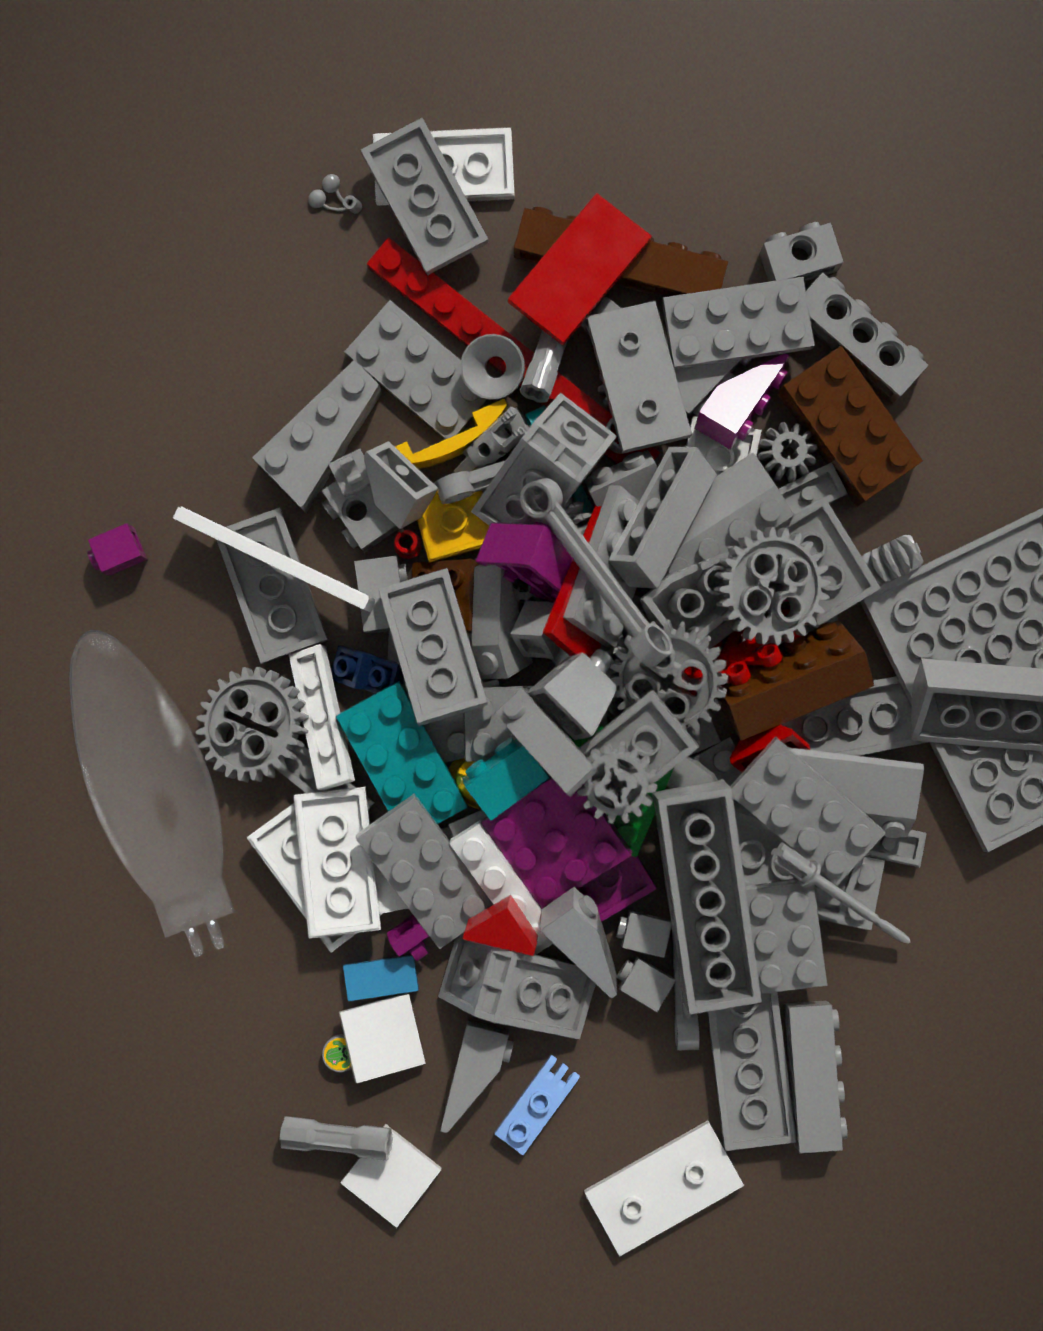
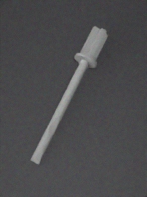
[771,843,911,944]

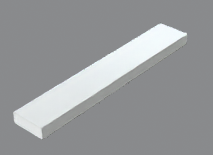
[173,506,376,612]

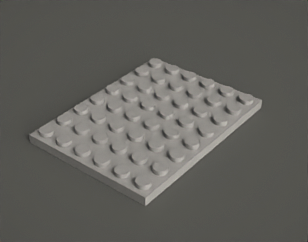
[860,508,1043,852]

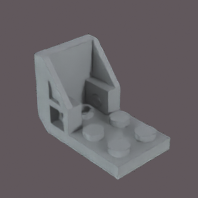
[471,393,617,526]
[438,933,596,1039]

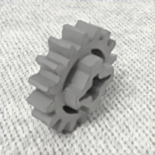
[577,742,657,824]

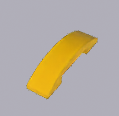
[395,399,507,469]

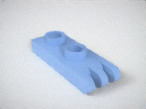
[494,1054,580,1155]

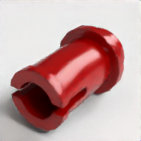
[394,530,422,559]

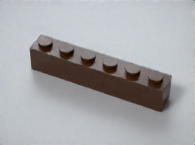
[514,207,728,297]

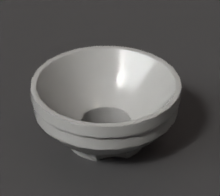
[460,334,525,399]

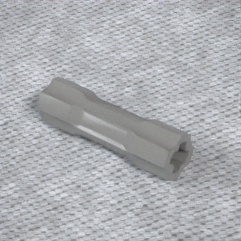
[520,330,567,403]
[279,1116,393,1161]

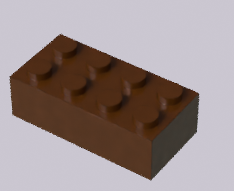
[778,345,923,507]
[717,620,874,741]

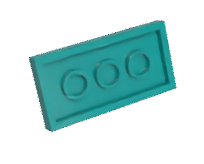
[336,681,468,824]

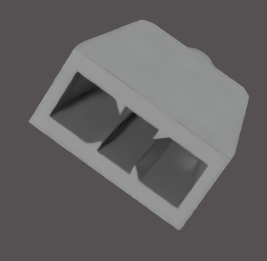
[527,649,617,740]

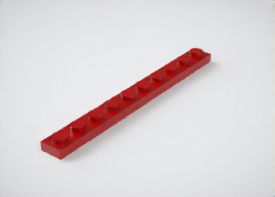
[366,237,660,465]

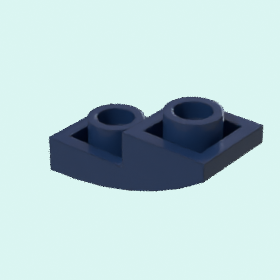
[331,645,404,694]

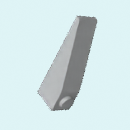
[640,546,780,640]

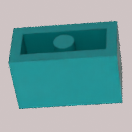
[463,738,549,821]

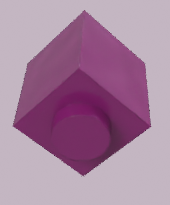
[87,523,148,576]

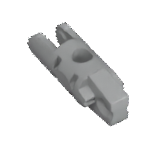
[454,407,529,473]

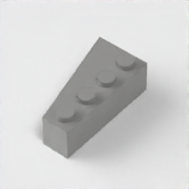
[252,359,382,514]

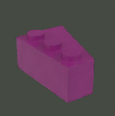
[476,522,573,602]

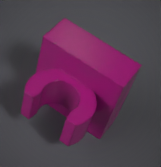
[387,915,428,961]

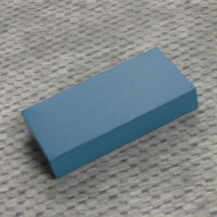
[343,955,419,1001]

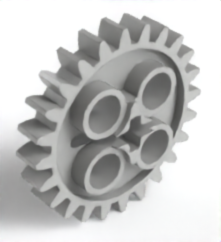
[714,527,831,645]
[610,620,728,731]
[196,667,309,783]

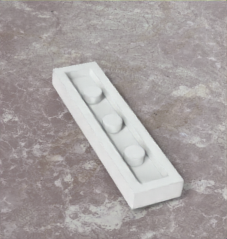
[289,644,355,791]
[449,820,553,954]

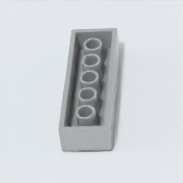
[652,780,762,1015]

